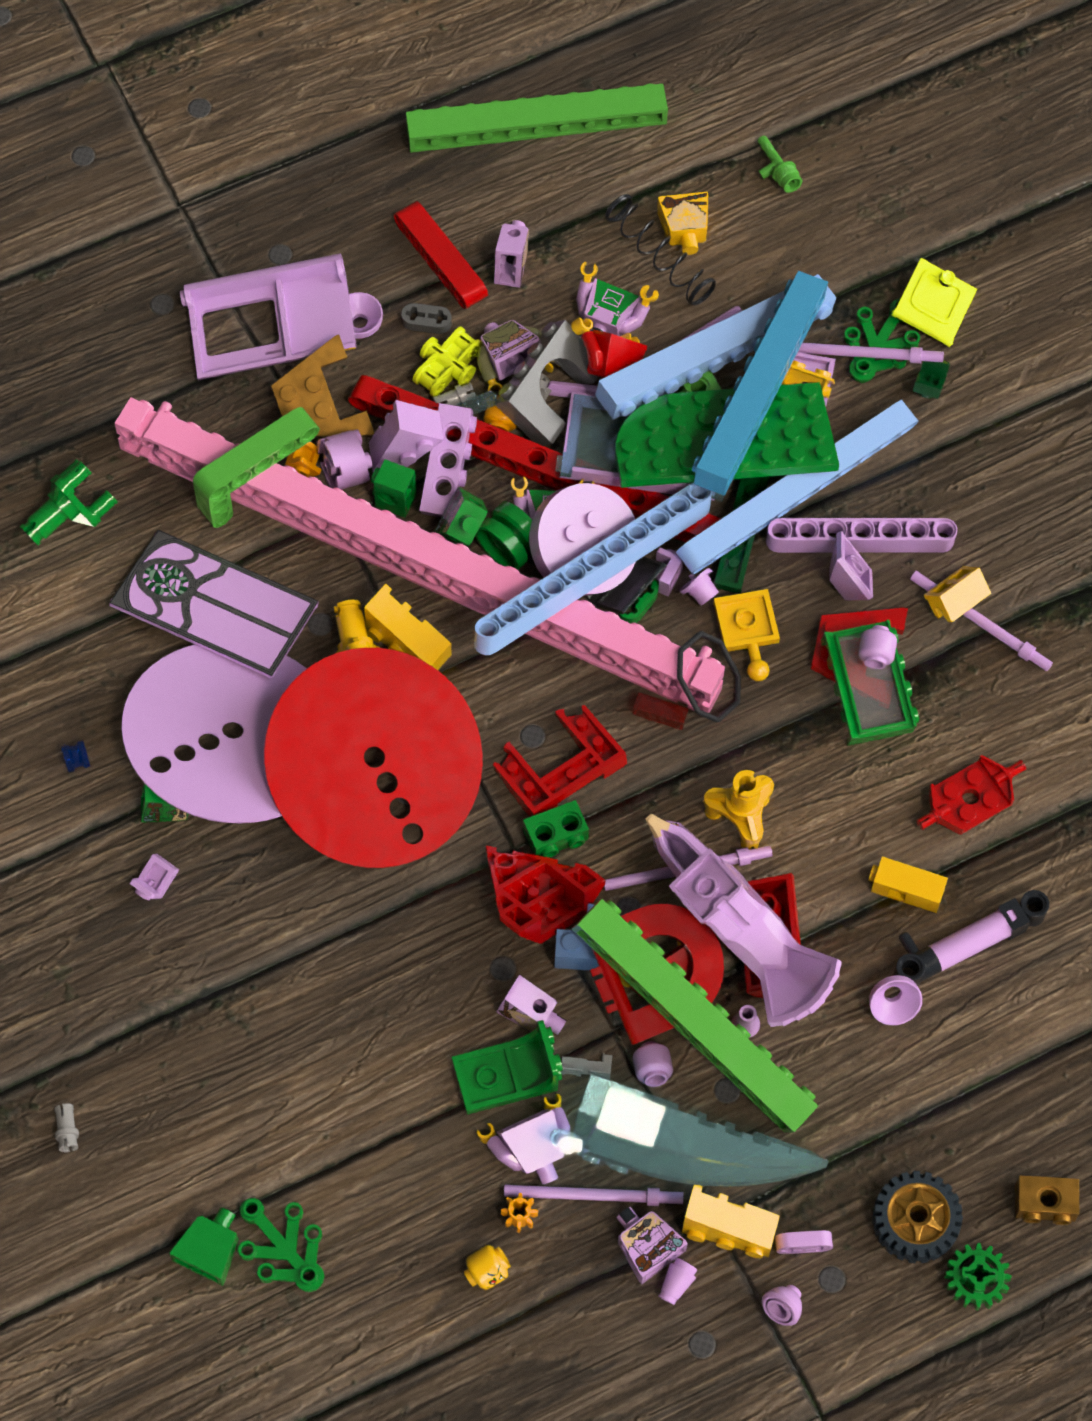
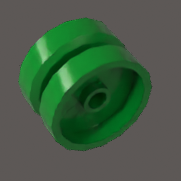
[475,501,532,570]

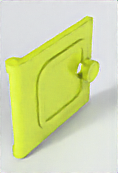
[891,258,977,347]

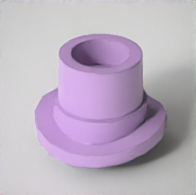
[680,568,719,606]

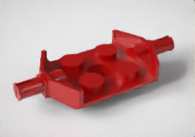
[916,755,1026,835]

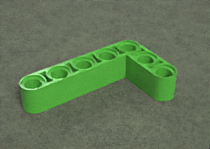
[193,407,320,528]

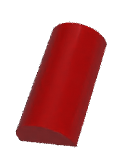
[744,873,801,998]

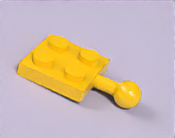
[713,589,780,682]

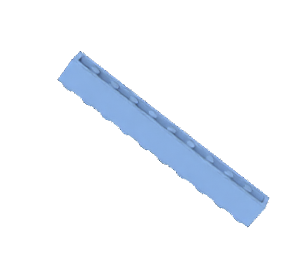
[595,274,836,420]

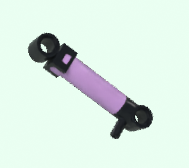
[894,890,1050,986]

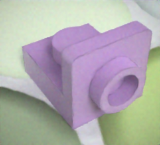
[656,548,683,596]

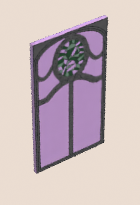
[110,530,319,679]

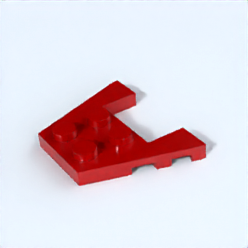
[811,608,908,709]

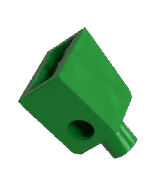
[170,1207,238,1286]

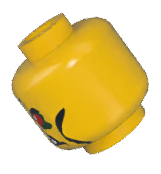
[464,1245,511,1290]

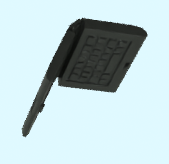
[584,557,667,614]

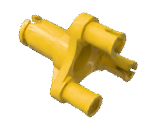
[334,600,380,653]
[704,770,774,850]

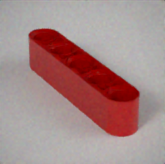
[393,201,488,309]

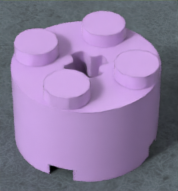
[317,429,372,490]

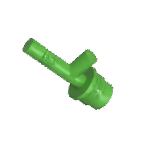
[758,136,803,193]

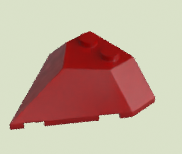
[486,846,606,944]

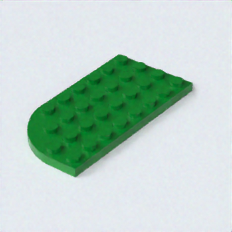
[615,382,839,488]

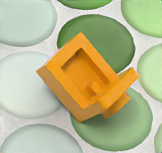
[285,442,322,477]

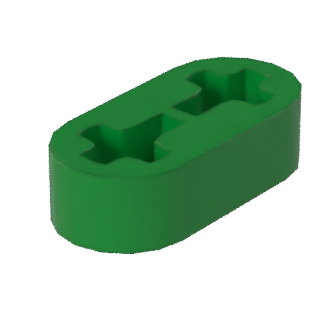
[617,580,659,624]

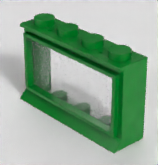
[821,620,919,746]

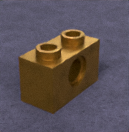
[1015,1175,1079,1225]

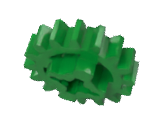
[944,1243,1012,1310]

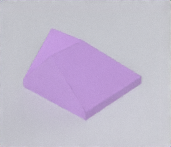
[830,531,873,600]

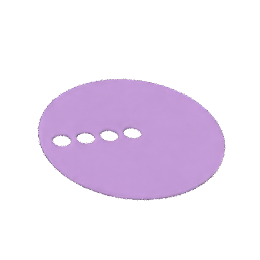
[122,645,307,823]

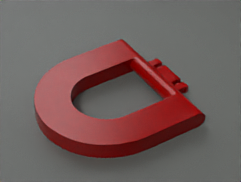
[589,904,724,1045]

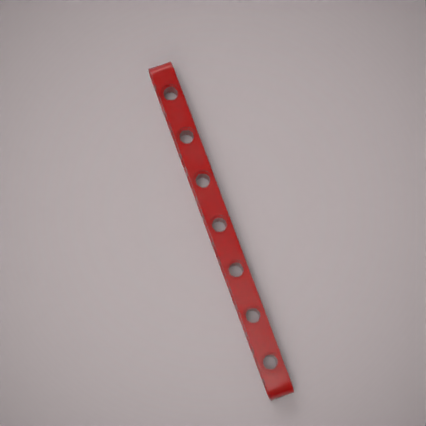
[348,375,721,543]

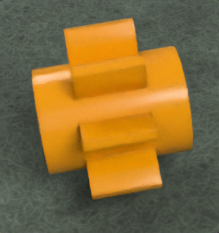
[501,1193,538,1233]

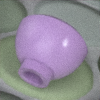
[762,1285,802,1326]

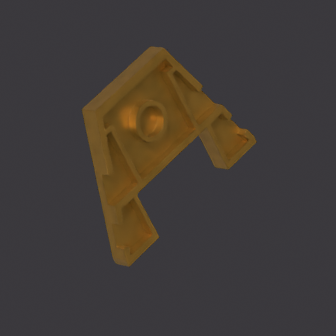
[271,334,375,437]

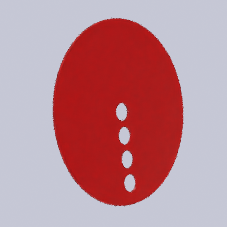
[264,648,483,868]

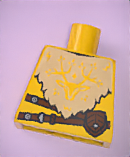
[657,192,708,255]

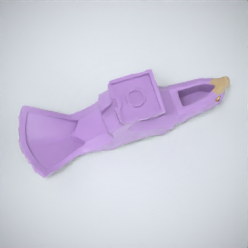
[645,814,842,1027]

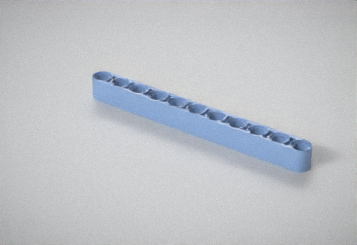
[676,400,919,575]
[474,482,712,655]

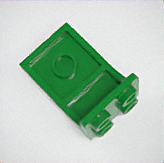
[452,1020,563,1115]

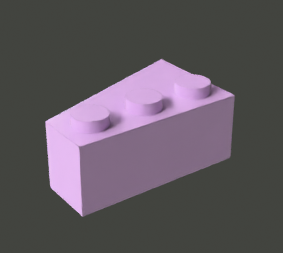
[369,400,444,471]

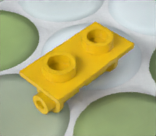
[782,361,835,398]

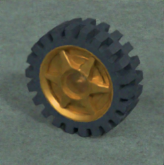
[872,1171,963,1263]

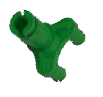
[20,459,118,546]

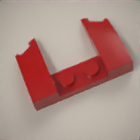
[493,705,627,817]

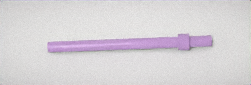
[798,343,944,364]
[910,571,1053,672]
[604,846,773,891]
[504,1185,683,1206]

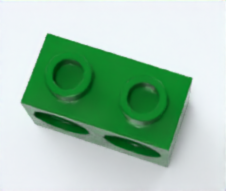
[523,800,589,858]

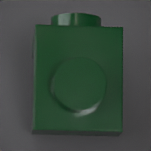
[913,361,950,399]

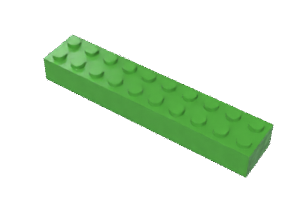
[572,899,818,1133]

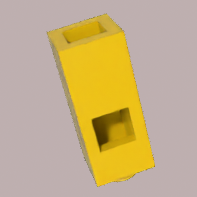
[868,856,948,913]

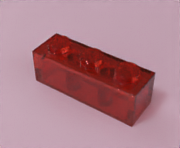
[633,693,689,730]

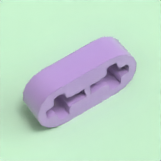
[775,1231,833,1254]

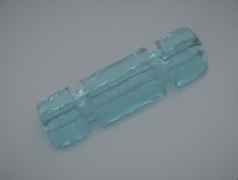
[456,390,498,415]

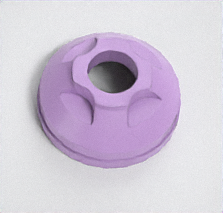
[349,292,383,339]
[869,975,923,1025]

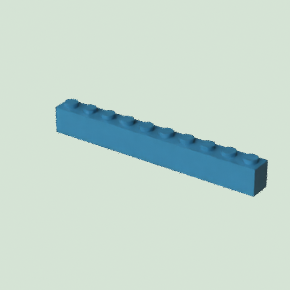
[692,271,828,496]

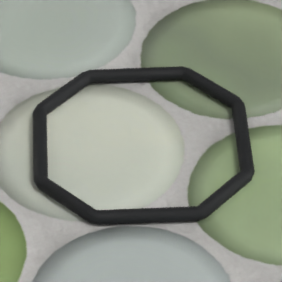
[677,631,741,722]

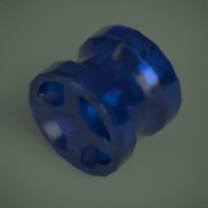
[61,740,91,773]

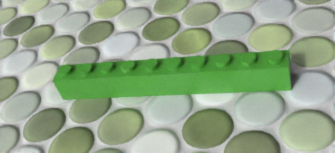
[406,83,668,153]

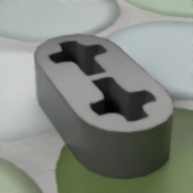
[401,303,452,334]

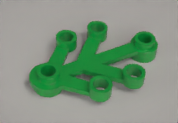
[844,299,920,383]
[238,1198,324,1292]

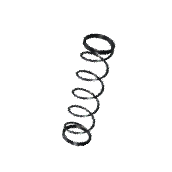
[605,194,716,306]

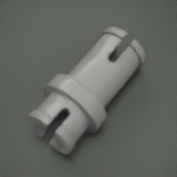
[432,382,476,406]
[54,1104,79,1152]

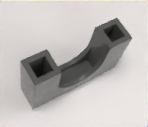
[495,320,598,446]

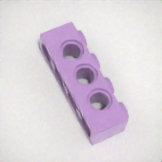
[419,403,477,517]

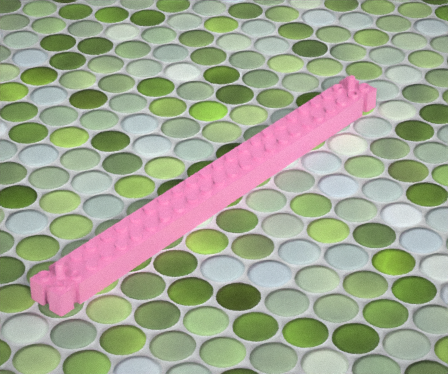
[115,397,725,713]

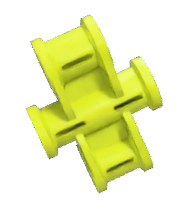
[412,327,482,397]

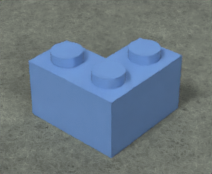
[555,904,599,970]

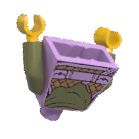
[477,320,560,398]

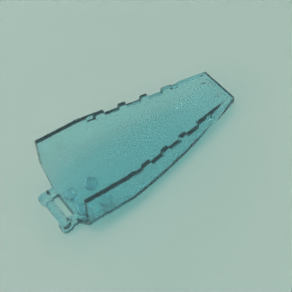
[550,1074,829,1187]

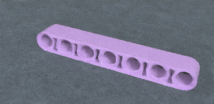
[766,518,957,553]

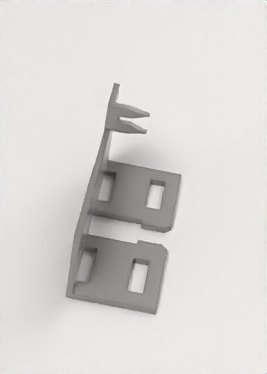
[561,1053,612,1080]

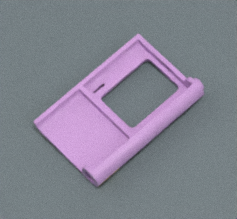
[180,253,356,380]

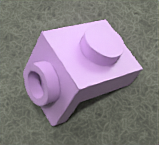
[130,854,180,900]

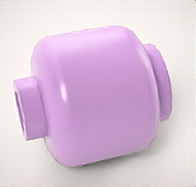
[858,625,897,669]
[632,1041,673,1087]

